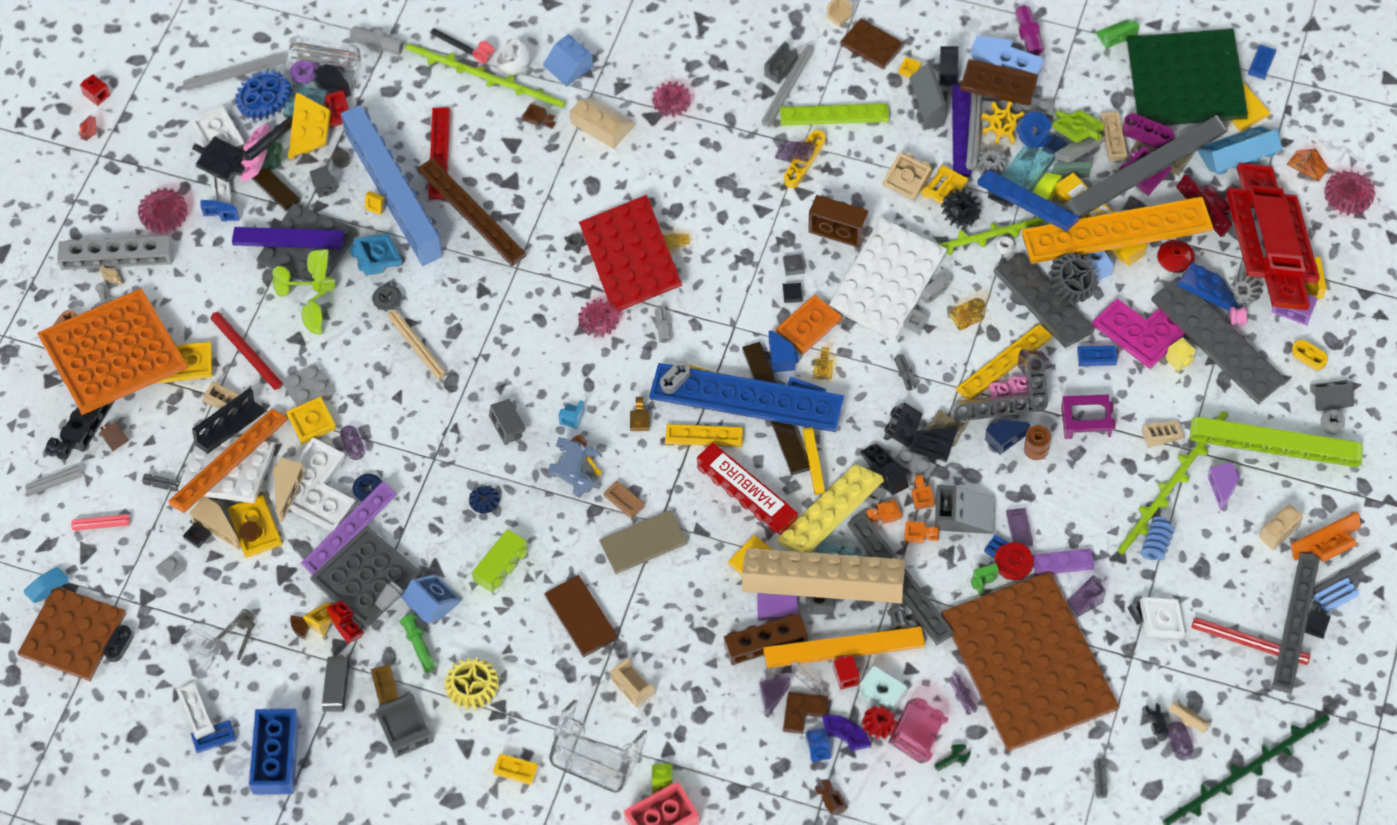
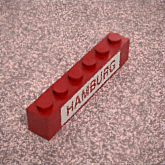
[697,442,798,536]

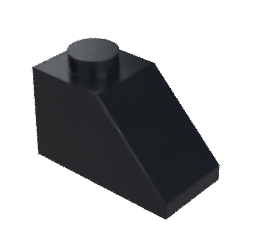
[939,46,959,86]
[313,61,351,97]

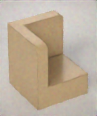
[827,0,852,27]

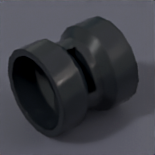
[45,437,72,461]

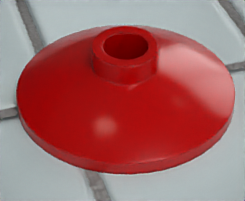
[1157,240,1195,273]

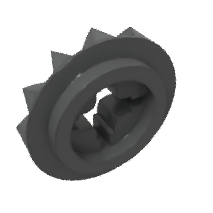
[372,285,402,312]

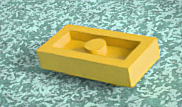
[493,753,539,785]

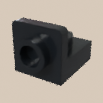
[1305,607,1331,639]

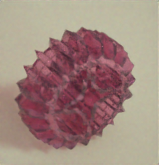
[1324,169,1375,216]
[138,187,188,234]

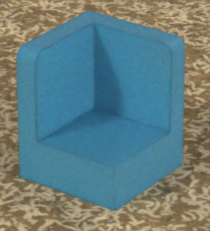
[558,400,585,429]

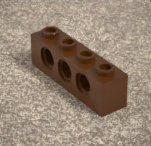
[724,613,808,666]

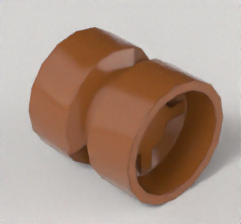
[1024,425,1051,460]

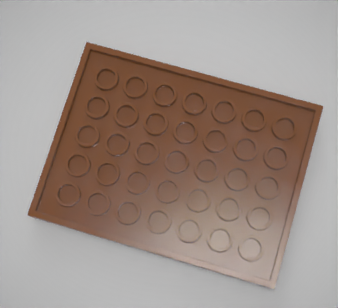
[941,571,1120,752]

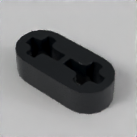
[104,625,133,662]

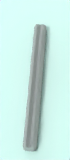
[762,44,814,127]
[183,52,287,91]
[966,93,982,171]

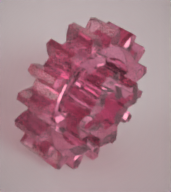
[652,81,691,117]
[578,299,619,338]

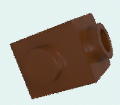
[98,422,129,452]

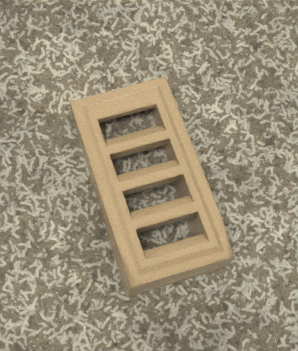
[203,381,246,412]
[1141,421,1185,448]

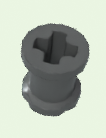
[887,606,908,631]

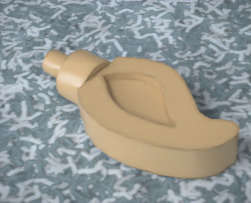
[100,265,123,285]

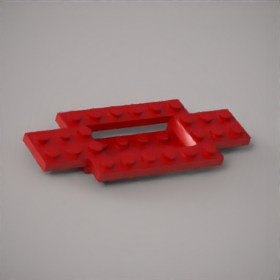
[1226,163,1320,310]

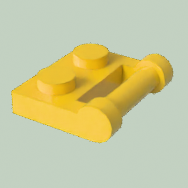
[920,165,968,204]

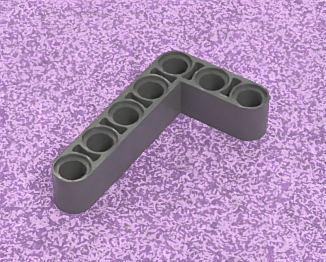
[952,354,1048,421]

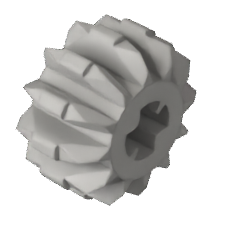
[976,148,1007,176]
[1231,272,1264,304]

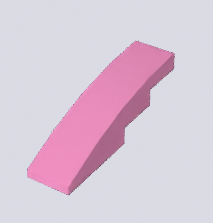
[240,123,270,182]

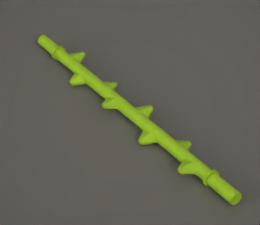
[405,43,566,108]
[938,217,1044,255]
[1117,411,1228,554]

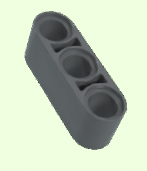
[322,657,349,712]

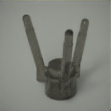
[214,609,256,660]

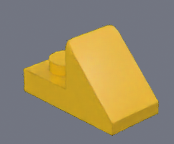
[303,602,333,637]

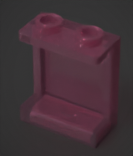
[888,698,949,764]

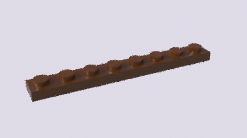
[418,158,526,266]

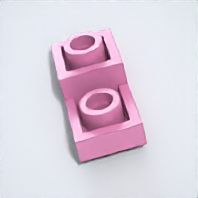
[989,376,1027,397]

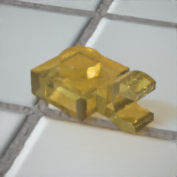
[813,347,834,380]

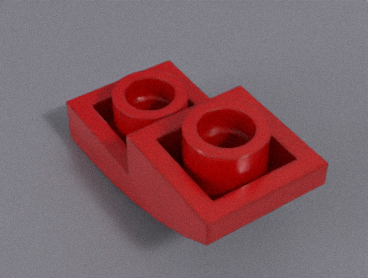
[327,600,365,644]

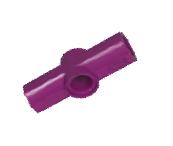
[1015,5,1044,56]

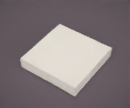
[1140,597,1185,639]

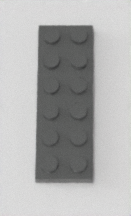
[993,253,1095,348]

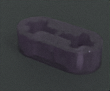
[340,425,365,460]
[1168,721,1193,761]

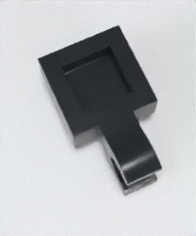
[1144,703,1169,742]

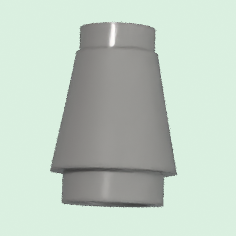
[374,581,403,611]

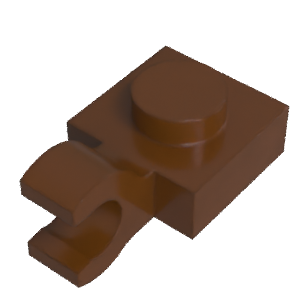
[522,103,556,129]
[815,779,848,814]

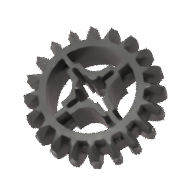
[1048,253,1099,303]

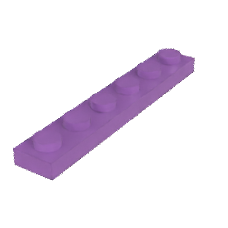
[300,481,397,576]

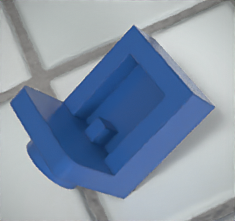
[805,728,831,762]

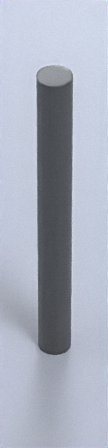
[1313,551,1381,595]

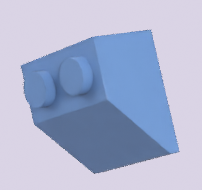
[543,34,593,87]
[401,574,462,623]

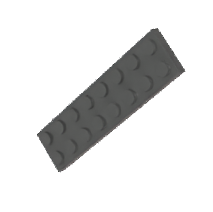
[1151,276,1286,405]

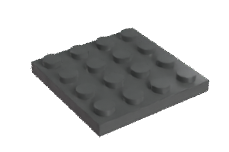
[257,203,358,282]
[310,526,423,629]

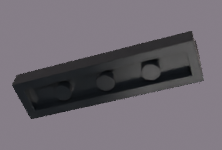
[192,388,264,454]

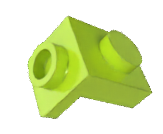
[652,763,673,795]

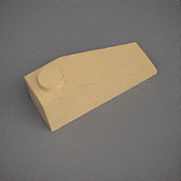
[273,457,305,522]
[189,496,241,550]

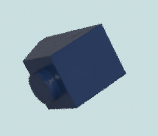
[985,420,1030,455]

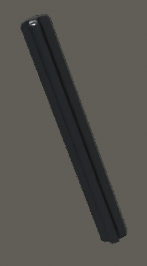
[243,117,293,161]

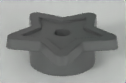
[564,233,587,254]

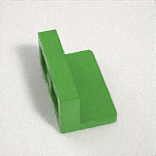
[1096,20,1139,49]

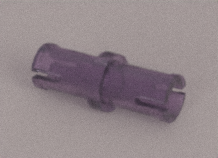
[949,674,978,715]

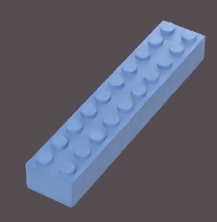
[341,105,443,266]

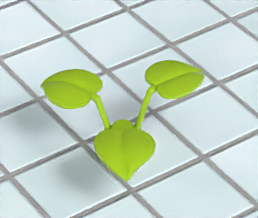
[272,249,335,335]

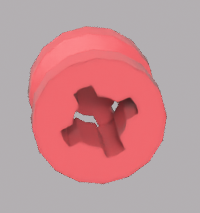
[472,41,494,63]

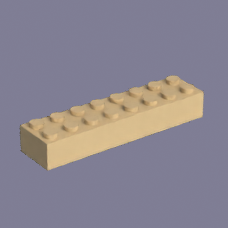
[742,548,905,603]

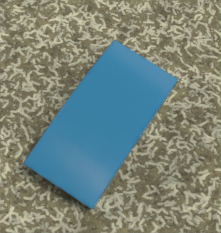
[23,567,68,603]

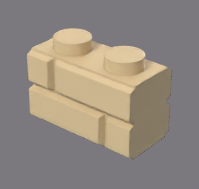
[1259,504,1303,550]

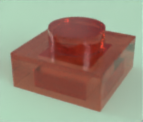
[80,115,97,141]

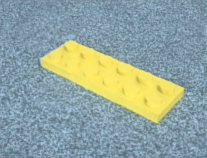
[776,464,884,553]

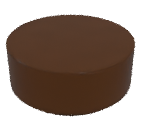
[239,521,260,542]

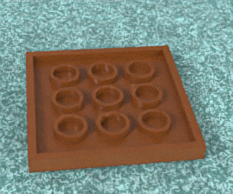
[18,587,126,681]

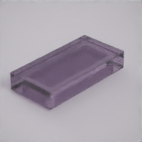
[1006,508,1033,546]

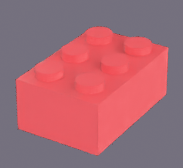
[624,781,699,825]

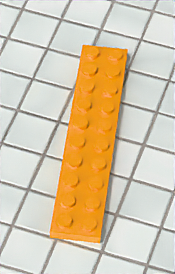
[1021,197,1213,264]

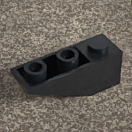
[860,443,909,496]

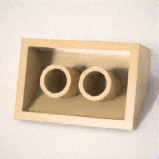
[570,98,636,149]

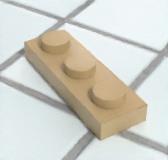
[1100,112,1127,161]

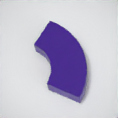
[822,715,871,751]

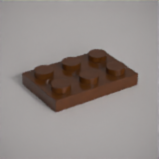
[840,18,904,70]

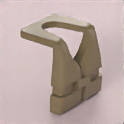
[926,410,970,447]

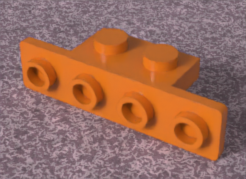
[1291,511,1361,562]

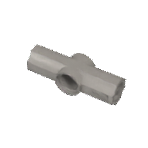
[349,26,404,55]

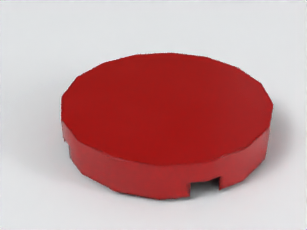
[994,542,1034,581]

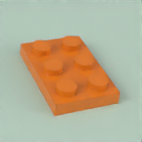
[776,294,842,355]

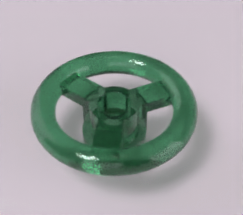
[260,142,283,171]

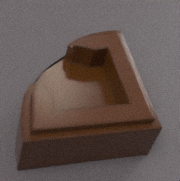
[290,615,309,639]

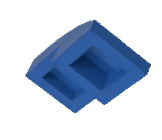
[200,200,240,222]

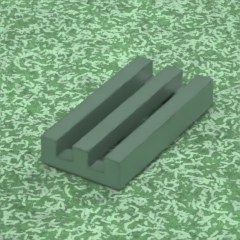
[1052,162,1091,178]

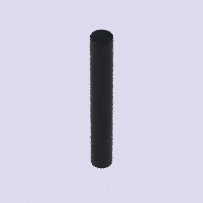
[431,28,474,56]

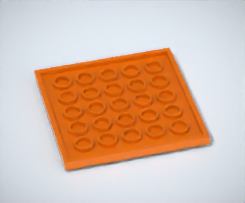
[37,288,188,415]

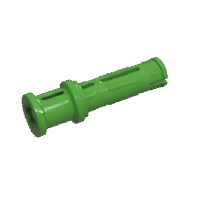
[400,614,436,673]

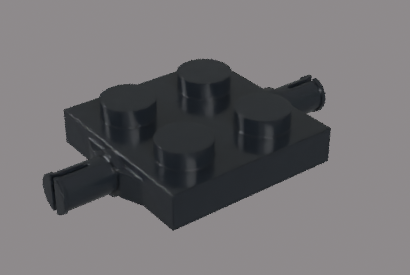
[192,136,245,183]

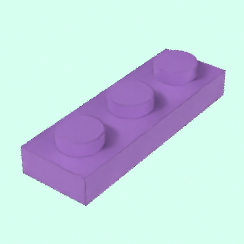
[1033,548,1094,576]

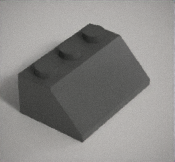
[907,62,946,130]

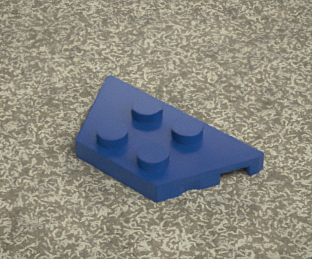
[1177,262,1240,311]

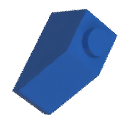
[768,330,799,373]

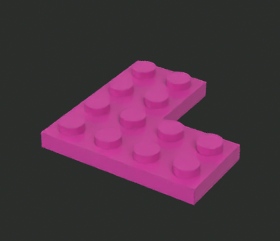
[1092,298,1186,370]

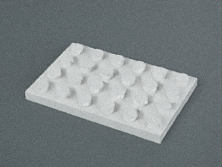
[829,218,947,341]

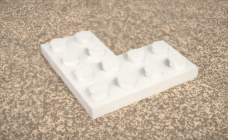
[269,438,356,532]

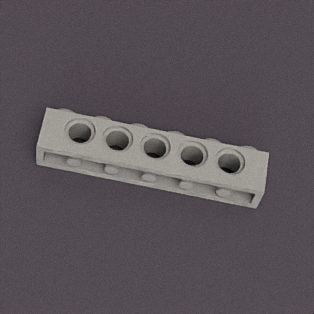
[57,235,173,270]

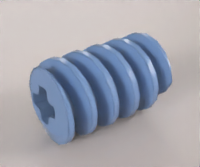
[1140,517,1175,560]

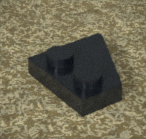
[910,426,958,463]

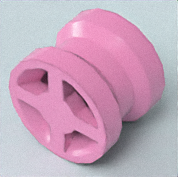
[1229,307,1247,326]

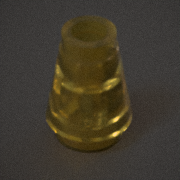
[663,233,690,251]

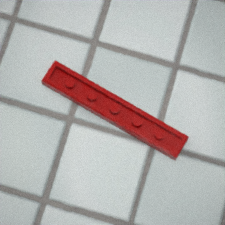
[428,107,451,200]

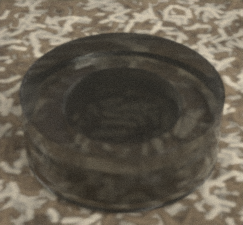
[332,150,351,168]

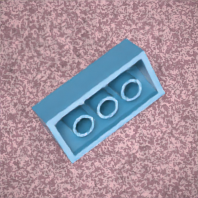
[1197,125,1282,174]

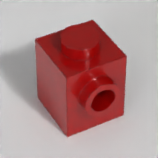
[80,74,111,106]
[833,655,860,690]

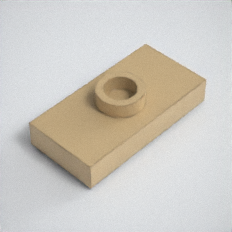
[1169,702,1211,733]

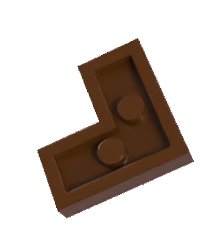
[783,692,828,734]

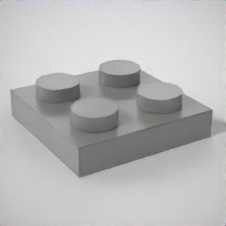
[282,363,333,407]

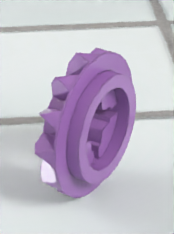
[289,60,317,85]

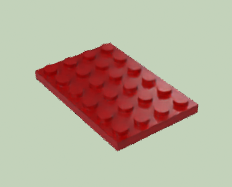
[579,194,683,314]

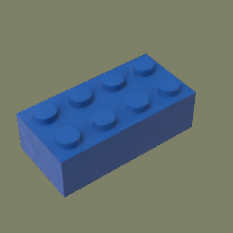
[249,709,299,795]

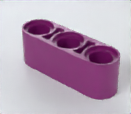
[1122,113,1174,149]

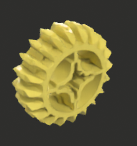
[444,657,499,710]

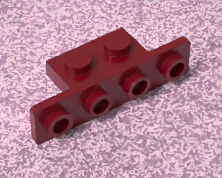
[1176,174,1233,237]

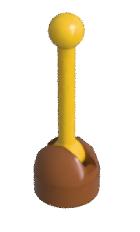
[571,434,601,476]

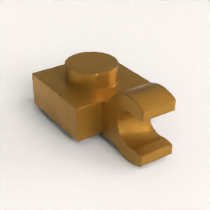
[630,397,649,431]

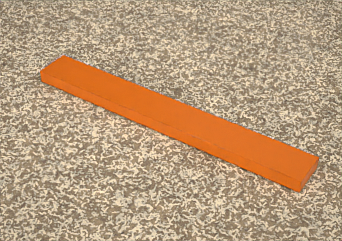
[168,409,287,513]

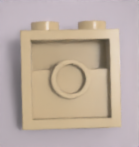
[882,152,933,201]

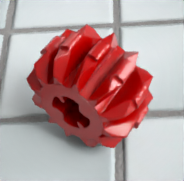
[861,705,897,740]

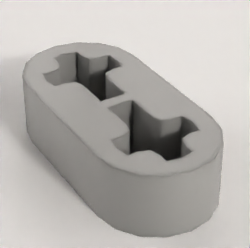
[920,274,952,304]
[660,361,691,394]

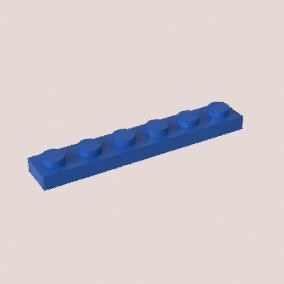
[978,170,1078,232]

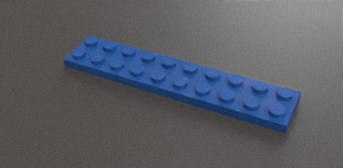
[649,363,845,432]

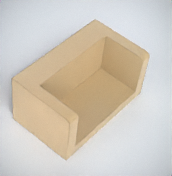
[610,658,655,708]

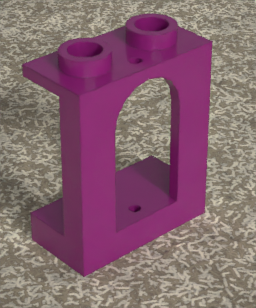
[1061,394,1116,439]

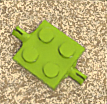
[1053,110,1104,143]

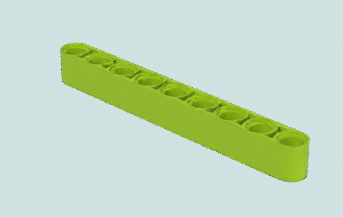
[1190,417,1363,467]

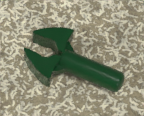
[934,744,971,771]

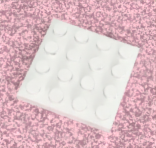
[178,433,275,503]

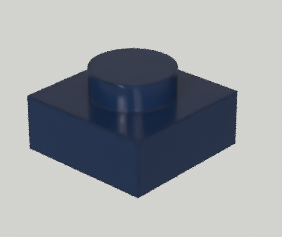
[1043,134,1069,157]

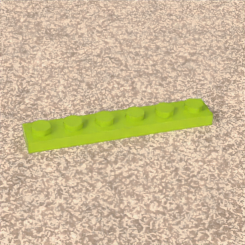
[780,103,889,126]

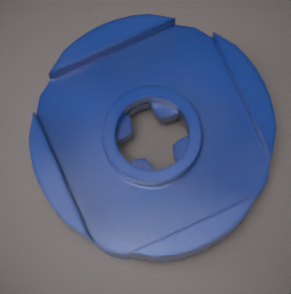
[1016,112,1052,149]

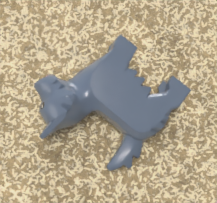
[548,437,602,498]

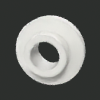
[996,237,1015,255]

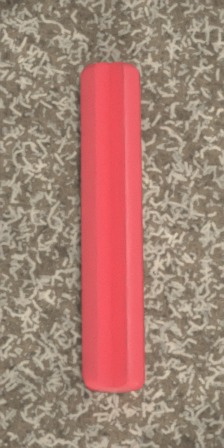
[71,514,130,531]

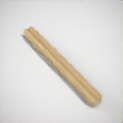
[388,309,446,379]

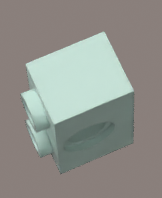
[859,665,907,713]

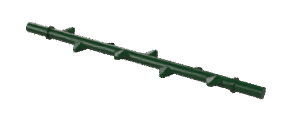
[1162,714,1330,825]

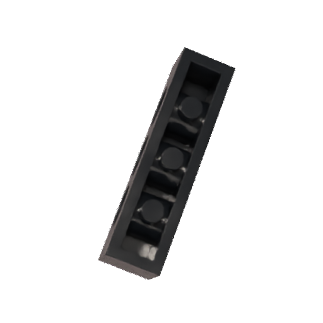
[60,401,115,452]

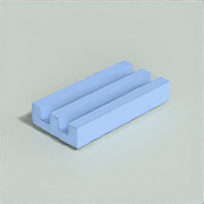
[1314,577,1359,612]

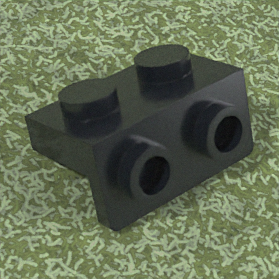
[883,402,923,447]

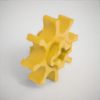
[981,102,1024,145]

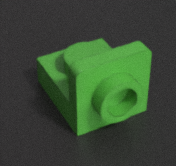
[970,564,999,595]

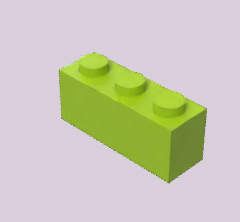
[472,529,528,593]

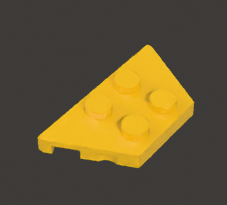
[288,93,331,160]

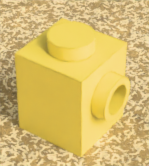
[1166,337,1196,372]

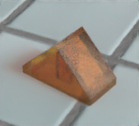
[1287,149,1329,182]

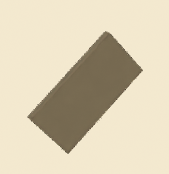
[599,510,687,574]

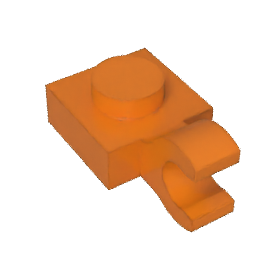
[911,475,935,510]
[866,499,902,524]
[904,521,939,543]

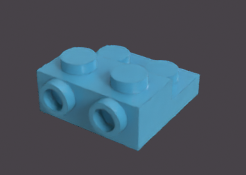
[350,233,402,276]

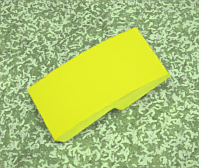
[1033,172,1062,201]

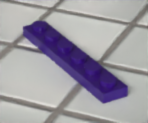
[951,84,971,177]

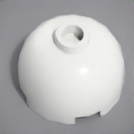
[494,39,530,75]

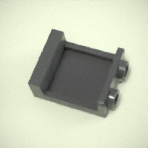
[375,694,433,758]

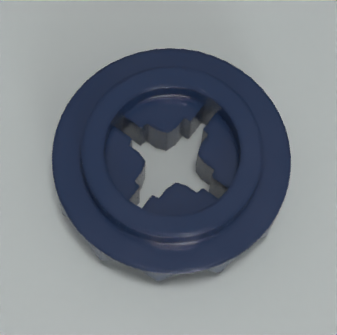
[352,474,382,502]
[469,484,500,514]

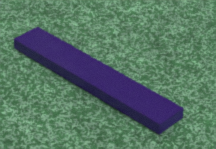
[232,227,345,249]

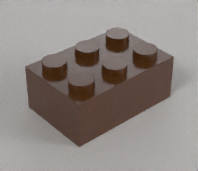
[808,195,869,248]

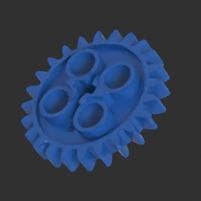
[235,70,292,121]

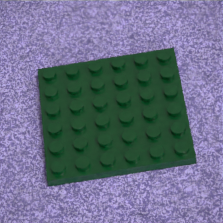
[1126,28,1248,125]

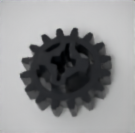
[940,188,981,228]

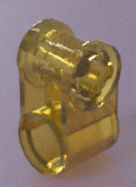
[949,298,986,330]

